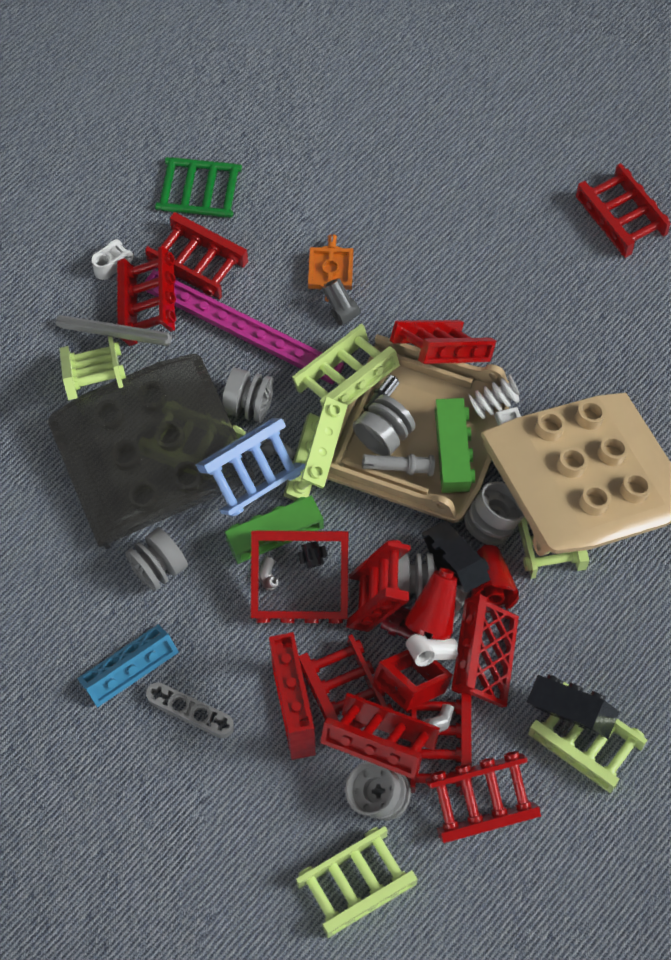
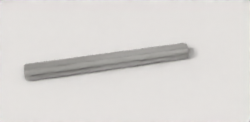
[55,315,172,346]

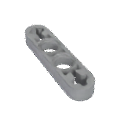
[146,682,234,738]

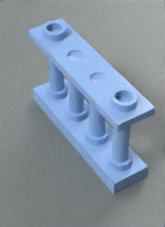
[196,418,305,516]

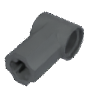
[322,278,361,326]

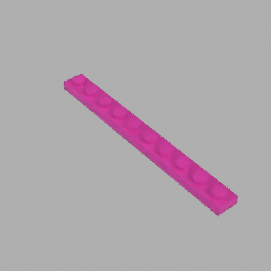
[145,269,344,385]

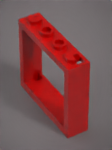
[251,530,349,623]
[269,632,316,760]

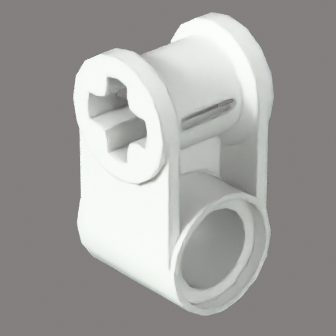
[92,239,134,280]

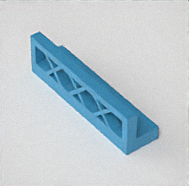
[77,624,179,708]

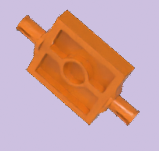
[308,234,353,302]

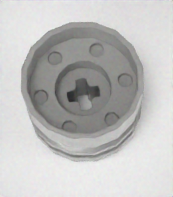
[222,368,273,423]
[353,395,416,456]
[464,482,524,546]
[125,527,188,592]
[398,553,437,604]
[345,762,411,821]

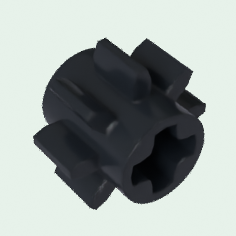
[298,541,328,569]

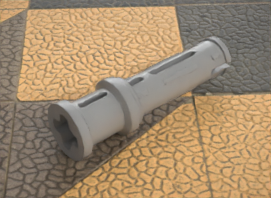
[362,454,435,476]

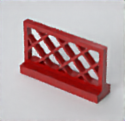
[451,594,519,708]

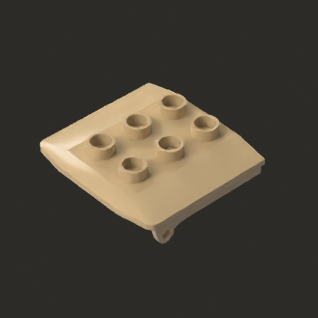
[327,334,511,523]
[481,393,671,556]

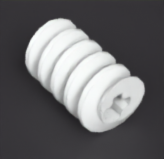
[468,374,520,419]

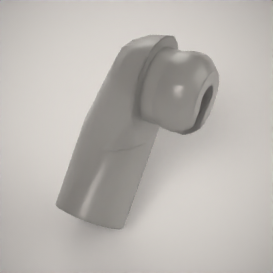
[261,441,296,458]
[259,556,279,590]
[424,704,454,732]

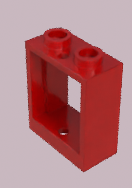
[372,650,453,711]

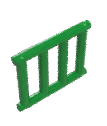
[155,157,242,218]

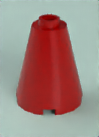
[470,545,519,613]
[405,568,457,640]

